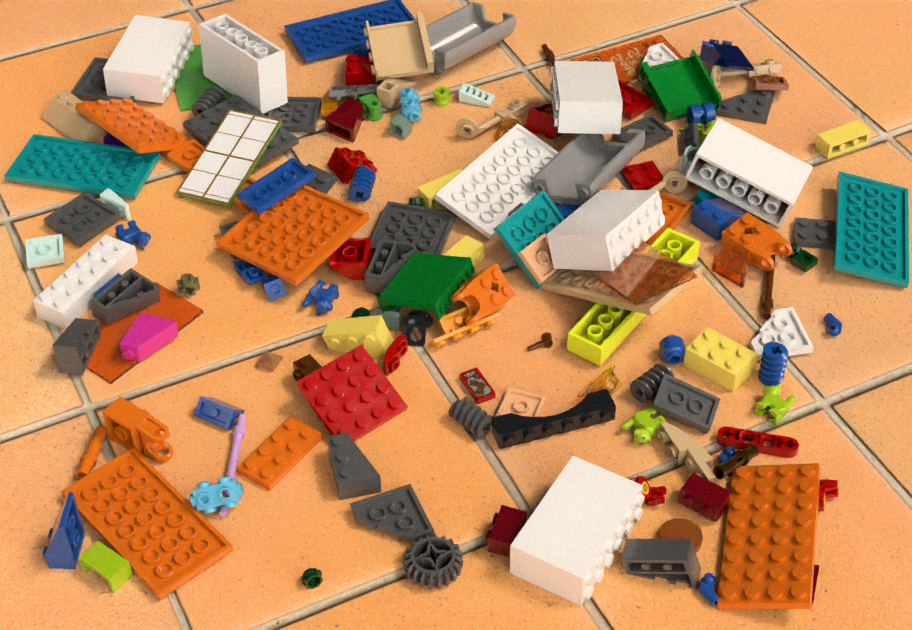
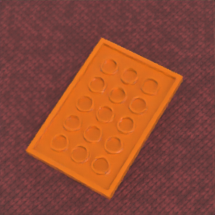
[75,98,190,153]

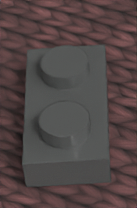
[681,122,699,153]

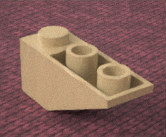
[377,77,417,109]

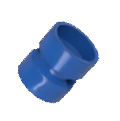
[686,102,716,125]

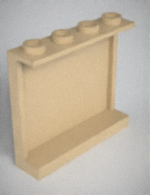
[363,12,434,81]

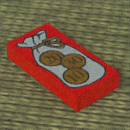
[459,367,495,404]

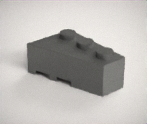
[365,239,417,294]
[91,268,160,325]
[52,318,101,375]
[327,433,381,500]
[621,538,701,589]

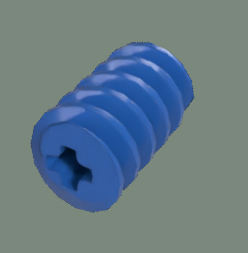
[348,166,376,202]
[758,342,788,386]

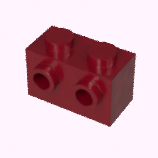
[678,473,731,522]
[485,505,527,557]

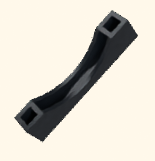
[491,389,616,449]

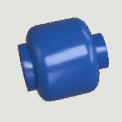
[659,335,685,365]

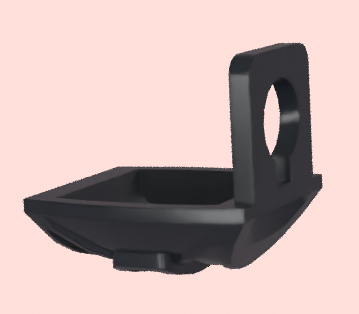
[403,311,433,346]

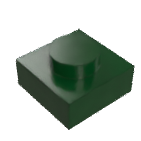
[791,250,818,272]

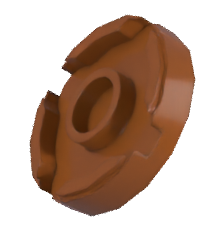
[659,518,703,553]

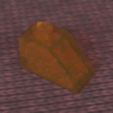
[712,246,746,288]

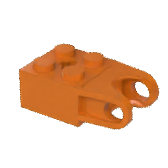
[722,212,793,271]
[450,263,515,325]
[102,396,173,462]

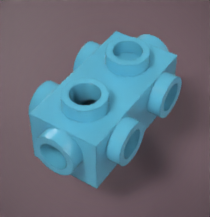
[393,86,422,123]
[190,475,244,514]

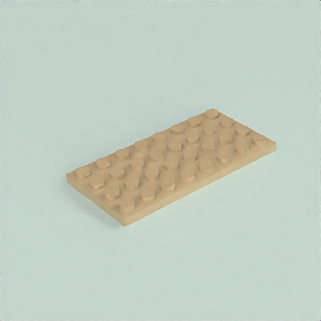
[540,253,702,316]

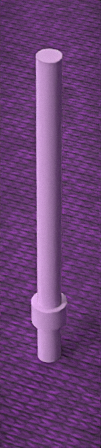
[219,414,246,517]

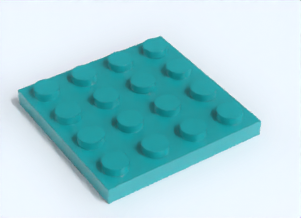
[493,190,565,289]

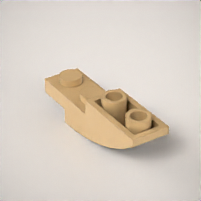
[658,421,716,483]

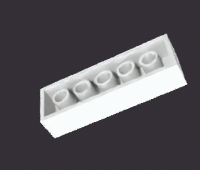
[33,235,138,329]

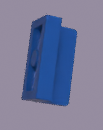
[194,396,245,429]

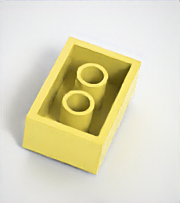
[683,327,758,392]

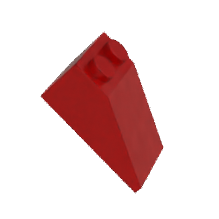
[525,102,562,139]

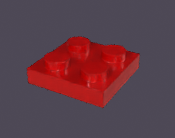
[620,161,663,190]

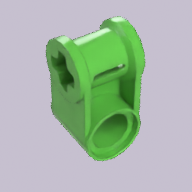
[356,93,382,121]

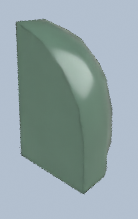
[390,114,412,140]
[376,310,403,331]

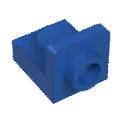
[261,275,287,301]

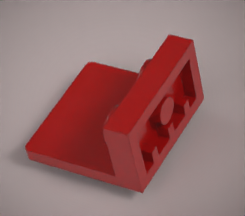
[327,147,378,184]

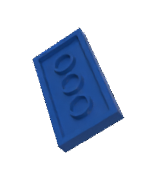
[237,157,315,215]

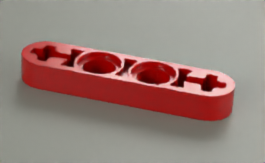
[716,426,799,458]

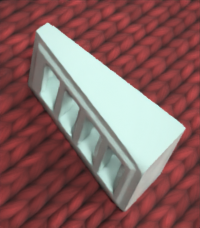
[459,83,495,107]
[100,188,131,220]

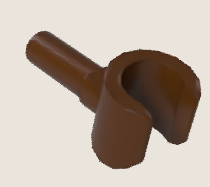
[527,333,553,351]

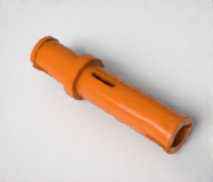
[75,426,108,479]

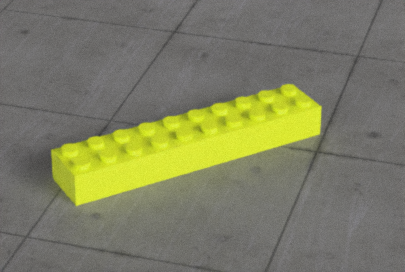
[567,228,700,366]

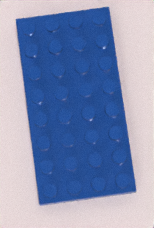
[284,0,415,63]

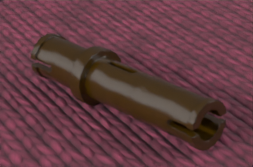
[713,444,759,479]

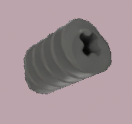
[192,85,226,116]
[630,363,674,403]
[448,397,493,439]

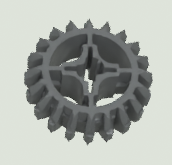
[403,533,463,590]

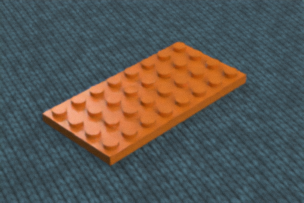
[61,447,233,600]
[717,463,821,609]

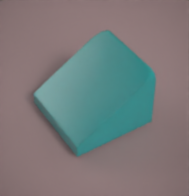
[695,188,718,205]

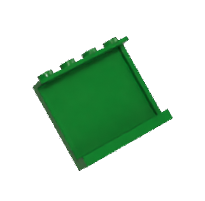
[638,50,722,122]
[377,253,475,320]

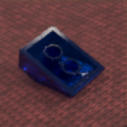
[700,39,754,71]

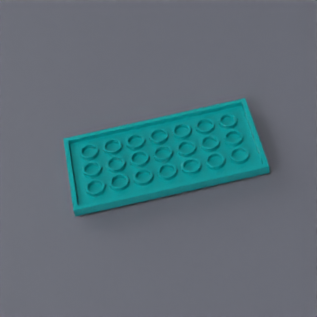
[4,134,161,200]
[833,171,909,288]

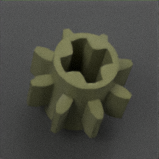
[176,273,200,296]

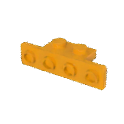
[428,306,501,348]

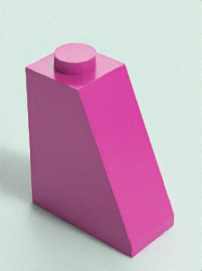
[119,313,178,362]

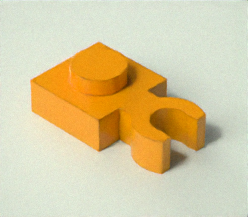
[321,96,339,117]

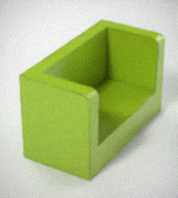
[79,541,133,592]

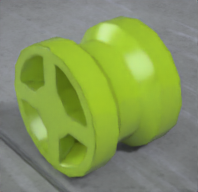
[434,86,450,107]

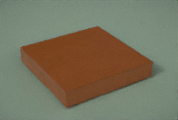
[751,76,789,91]

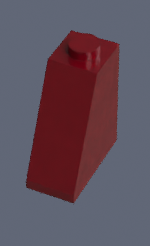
[325,98,364,143]

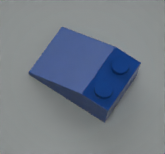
[691,198,754,241]
[43,492,85,569]

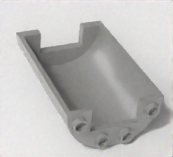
[426,2,517,75]
[532,129,645,207]

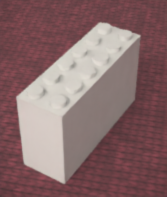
[199,14,288,114]
[103,15,194,104]
[550,61,623,134]
[685,118,813,228]
[546,190,665,271]
[510,456,645,606]

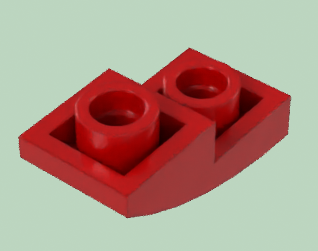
[383,334,408,376]

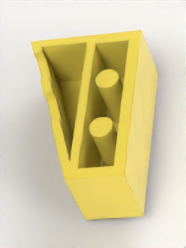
[322,315,394,358]

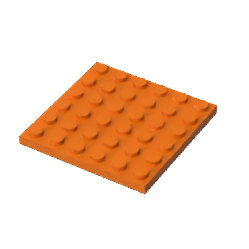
[216,185,370,286]

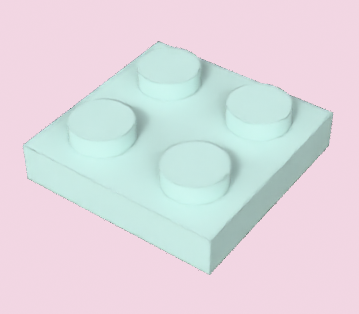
[25,234,65,269]

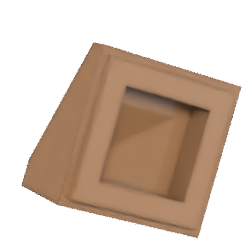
[256,351,283,371]

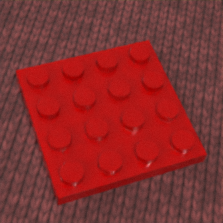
[295,344,408,441]

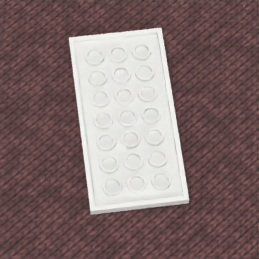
[434,124,558,239]

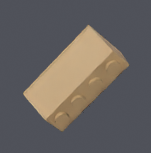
[42,90,108,142]

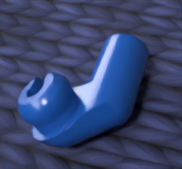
[824,313,843,336]
[718,446,736,476]
[699,573,720,606]

